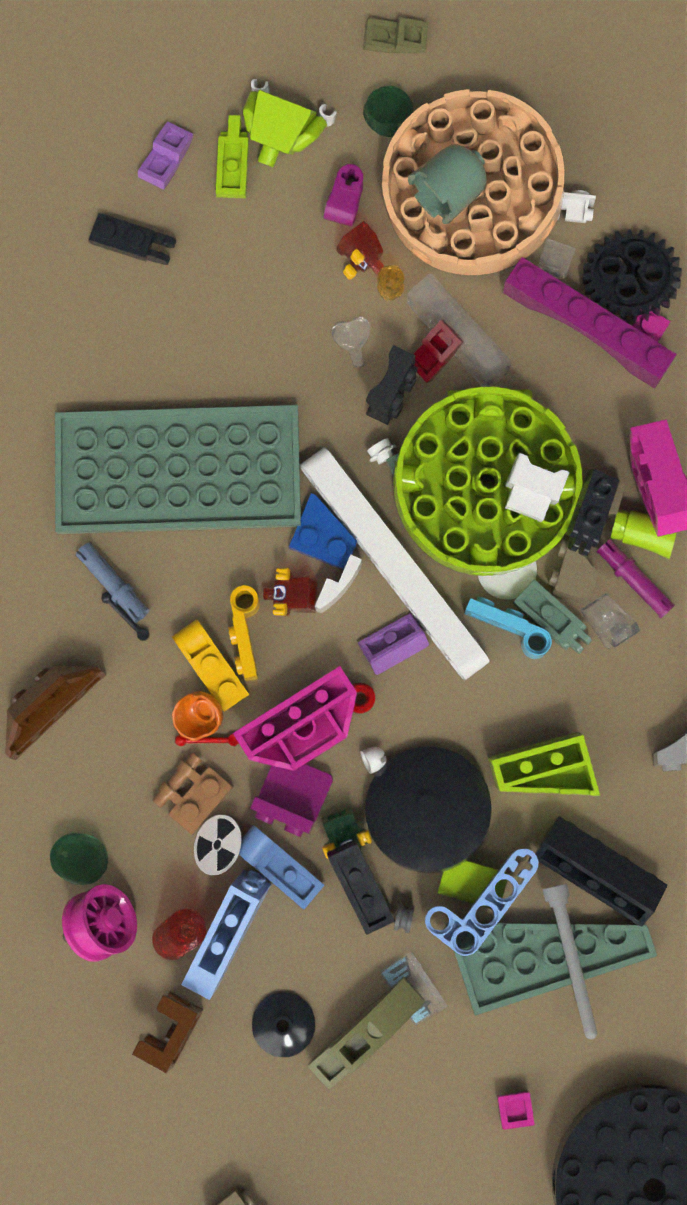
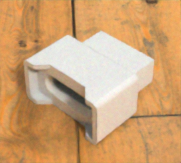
[505,453,569,522]

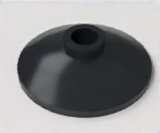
[252,992,315,1057]

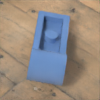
[239,825,325,910]

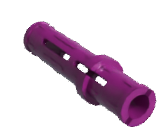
[596,538,675,619]

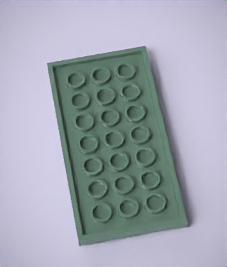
[55,405,301,534]

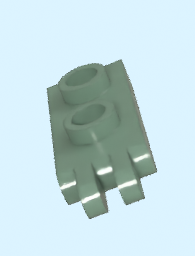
[513,579,592,654]

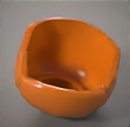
[172,691,224,741]

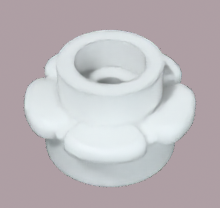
[367,438,396,465]

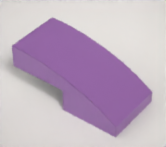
[138,121,193,190]

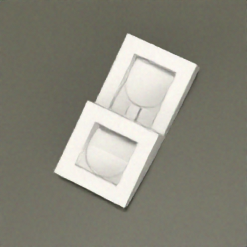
[315,554,362,613]

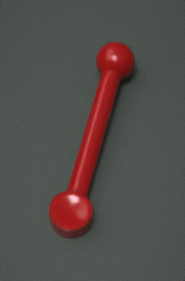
[175,734,239,746]

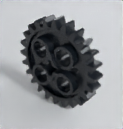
[583,229,682,323]

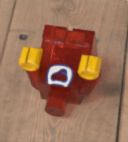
[336,221,386,280]
[263,568,318,617]

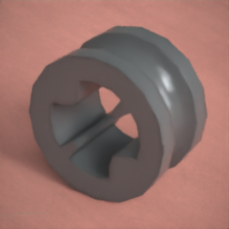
[394,902,415,933]

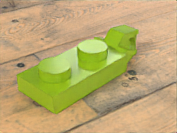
[216,115,249,198]

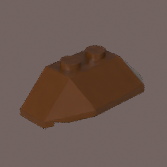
[5,666,106,760]

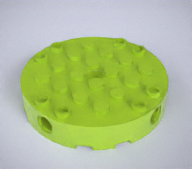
[393,387,583,576]

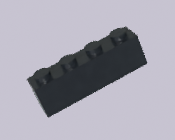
[535,816,668,927]

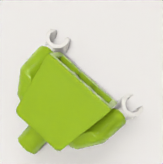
[243,79,337,167]

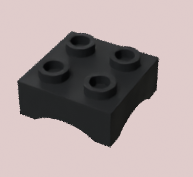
[366,345,418,425]

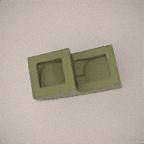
[363,17,428,53]

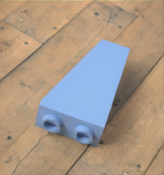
[182,870,271,1000]

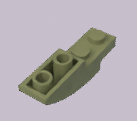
[307,977,425,1090]

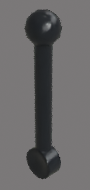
[101,592,150,641]

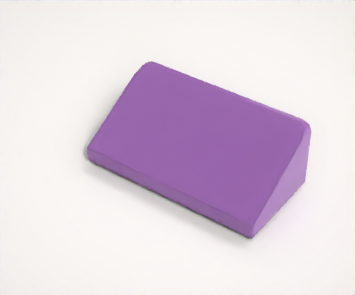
[358,613,429,675]

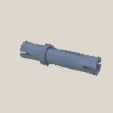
[75,542,150,623]

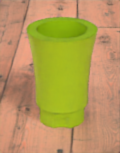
[611,509,677,559]

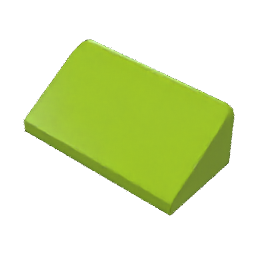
[438,861,509,909]

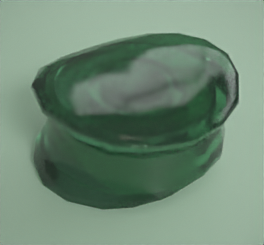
[363,85,413,137]
[50,833,109,885]

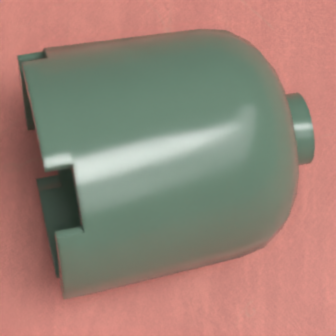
[408,144,487,224]

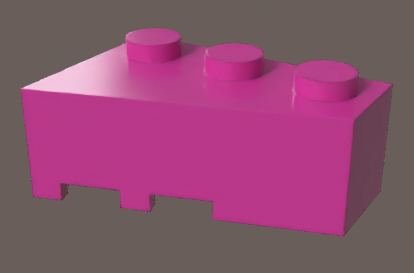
[630,419,687,537]

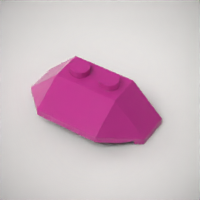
[233,666,357,771]

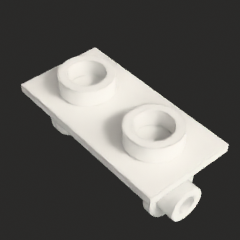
[536,189,596,224]

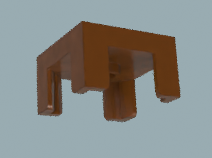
[132,992,203,1073]

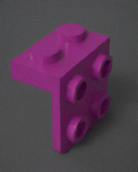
[250,764,333,837]

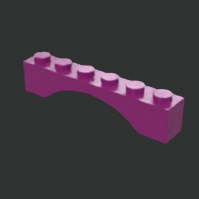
[503,257,677,389]

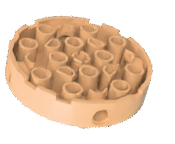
[382,89,564,275]

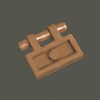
[152,753,234,835]

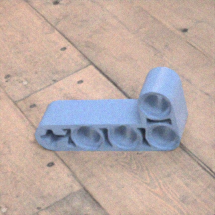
[425,849,538,956]

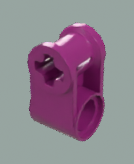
[324,164,363,227]

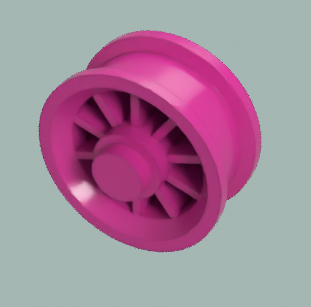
[62,884,137,962]

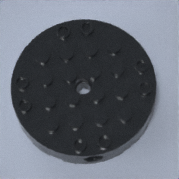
[552,1084,687,1205]

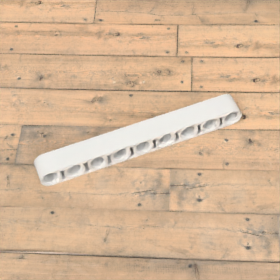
[300,447,490,681]

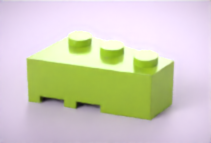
[488,732,600,796]

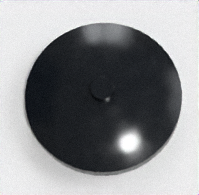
[365,746,492,873]

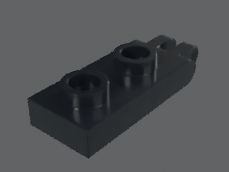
[567,469,620,556]

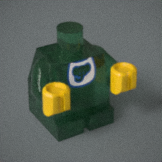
[321,807,372,859]

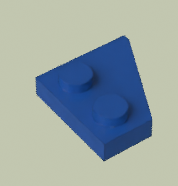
[289,493,357,570]

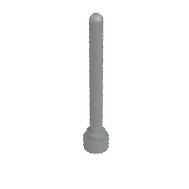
[542,884,597,1039]

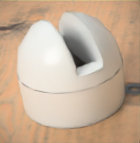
[360,746,386,774]

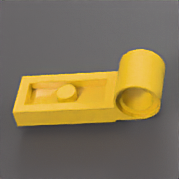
[228,585,260,682]
[171,619,249,712]

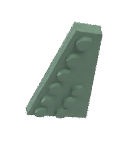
[445,922,657,1016]

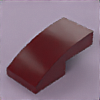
[414,319,464,383]

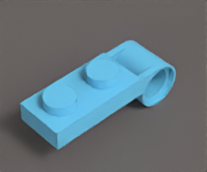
[464,597,552,659]

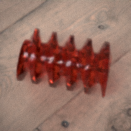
[152,909,206,960]

